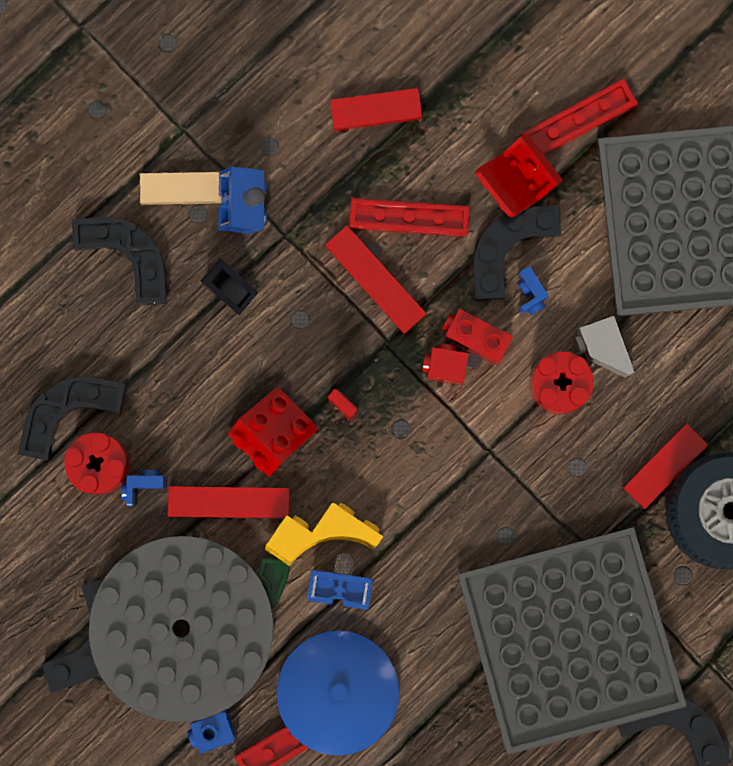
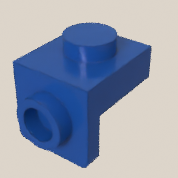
[121,470,167,507]

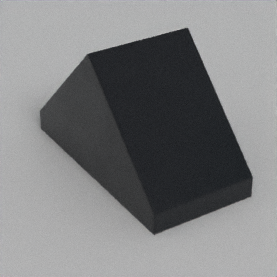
[201,258,258,316]

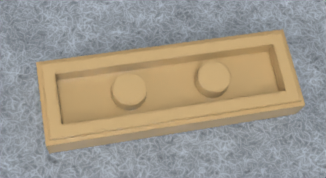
[140,172,221,205]

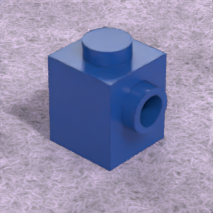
[187,709,237,754]

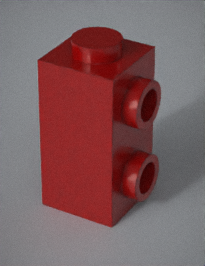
[442,309,513,366]

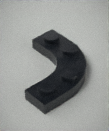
[473,205,561,301]
[72,217,167,306]
[18,377,127,461]
[42,579,104,693]
[617,698,731,766]

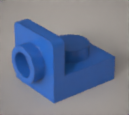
[517,266,549,315]

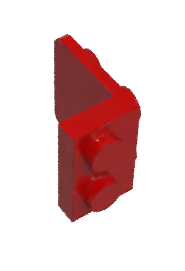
[475,133,563,217]
[227,388,317,477]

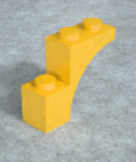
[265,502,383,566]

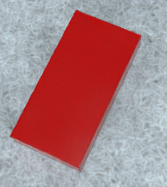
[328,389,358,422]

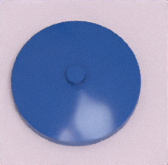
[277,631,399,755]

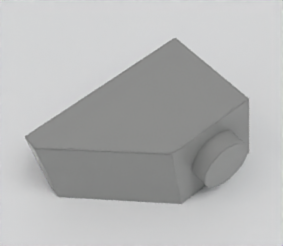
[574,316,635,377]

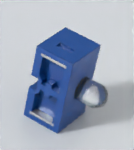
[218,167,267,234]
[307,553,373,610]

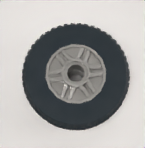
[665,453,733,570]

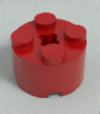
[529,352,593,415]
[64,433,130,494]

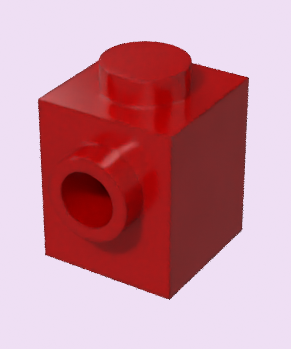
[422,344,469,385]

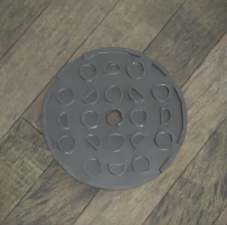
[89,536,274,722]

